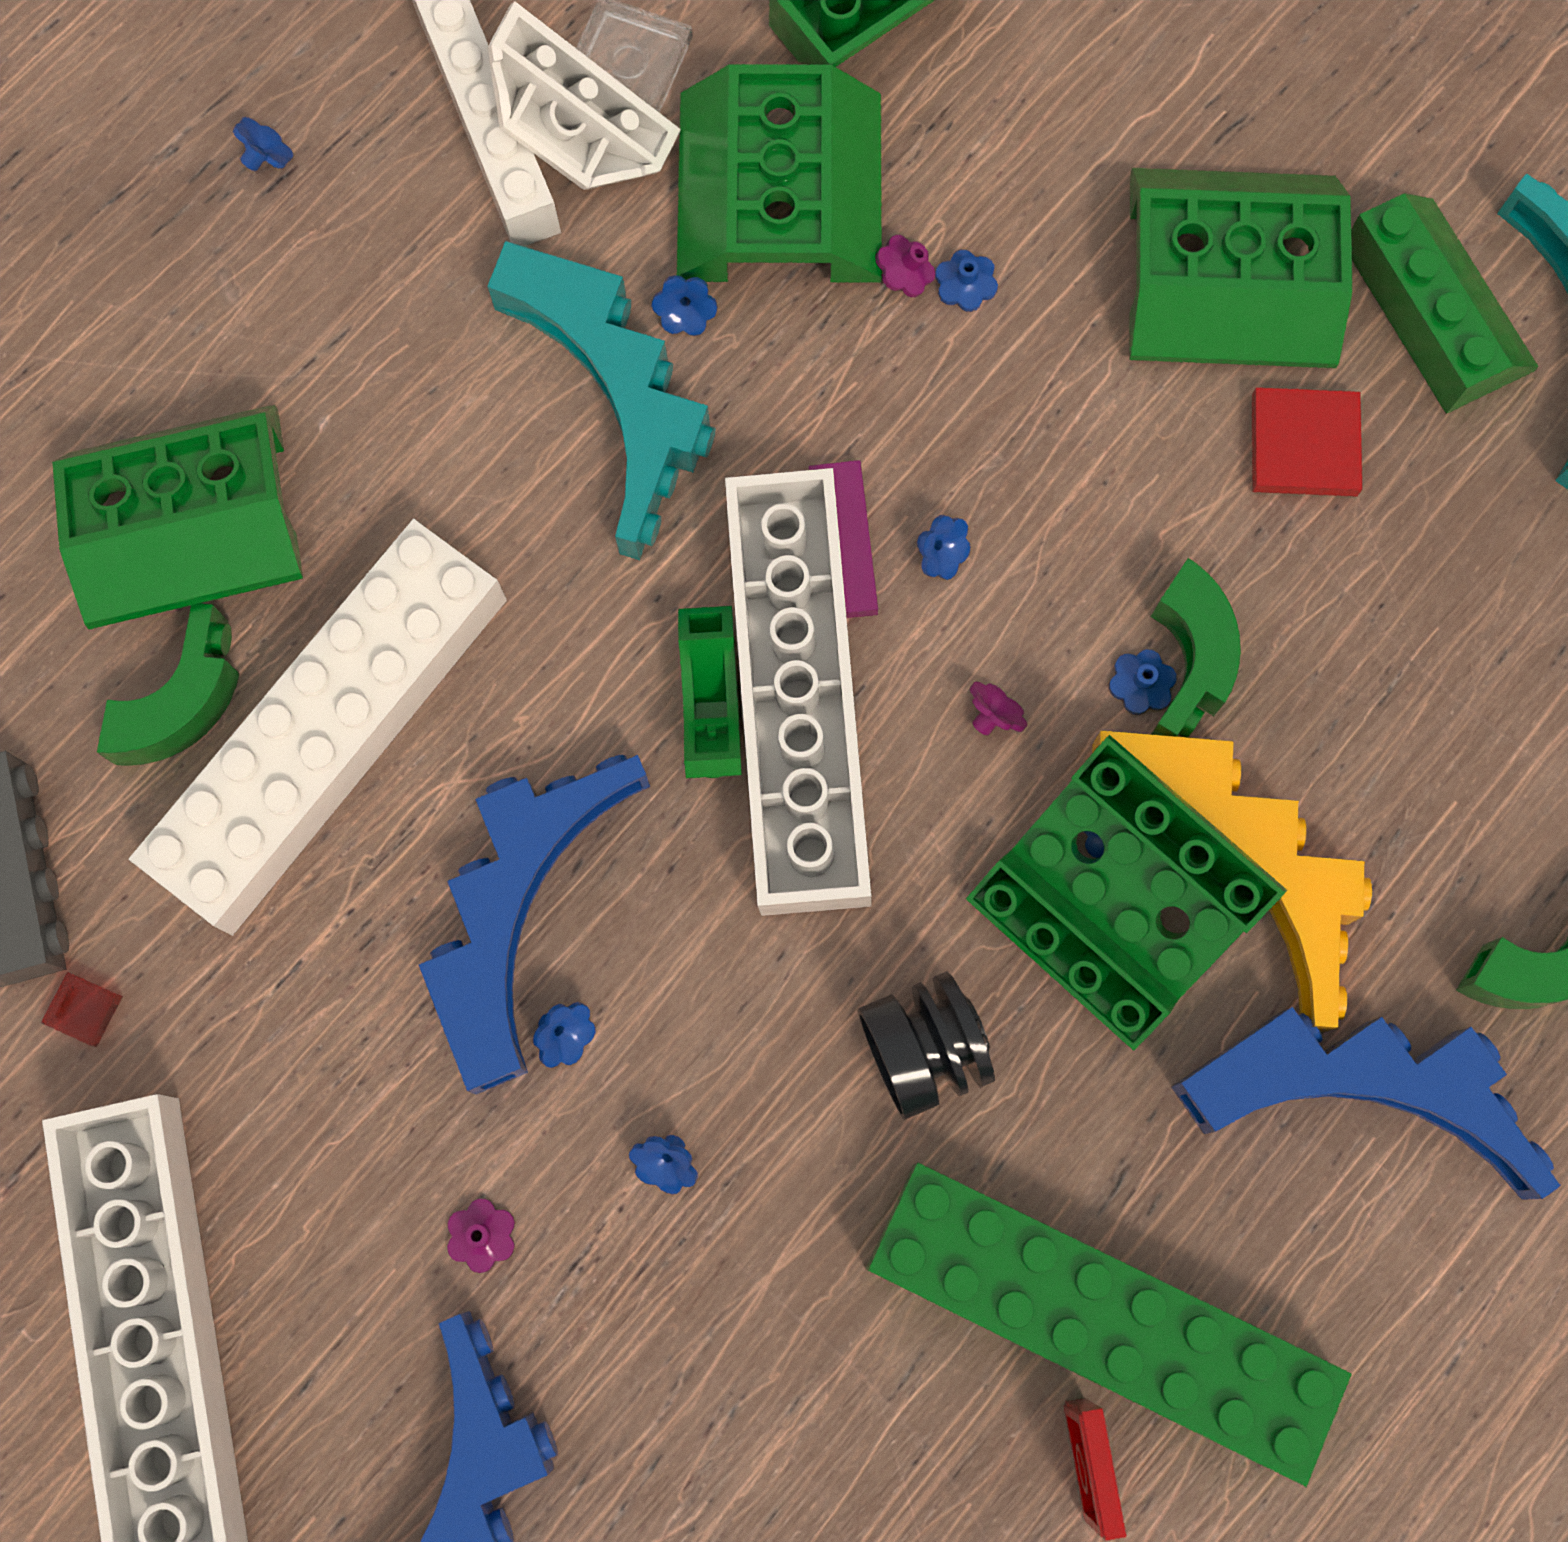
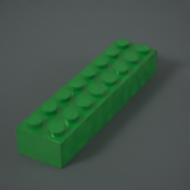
[866,1162,1352,1487]

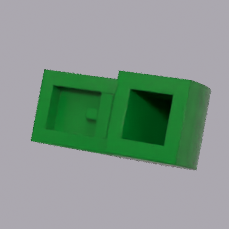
[1150,558,1241,738]
[96,603,240,766]
[678,606,742,779]
[1456,937,1568,1009]

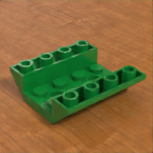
[677,64,882,283]
[1129,168,1352,368]
[52,404,303,630]
[966,735,1287,1051]

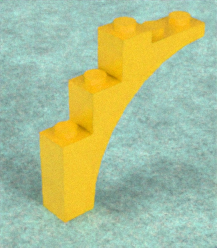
[1092,731,1372,1033]

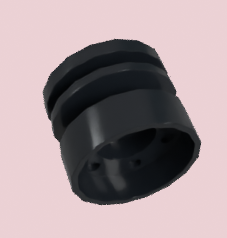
[857,971,995,1120]

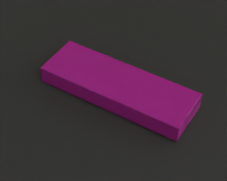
[808,460,878,618]

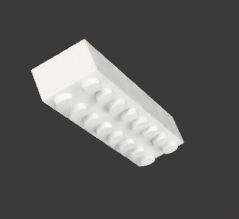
[725,468,871,916]
[129,519,507,936]
[42,1094,248,1542]

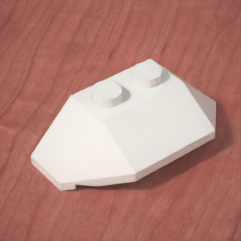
[487,1,681,190]

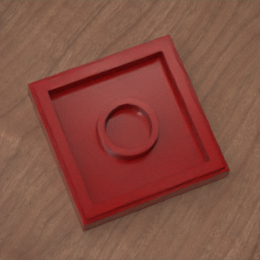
[1252,387,1362,497]
[1063,1398,1127,1541]

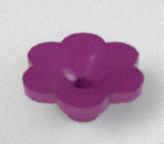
[875,235,935,297]
[969,681,1028,735]
[447,1199,515,1273]

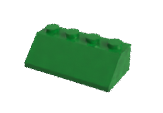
[769,0,935,67]
[1351,193,1539,414]

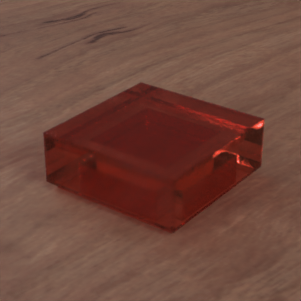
[41,972,123,1047]

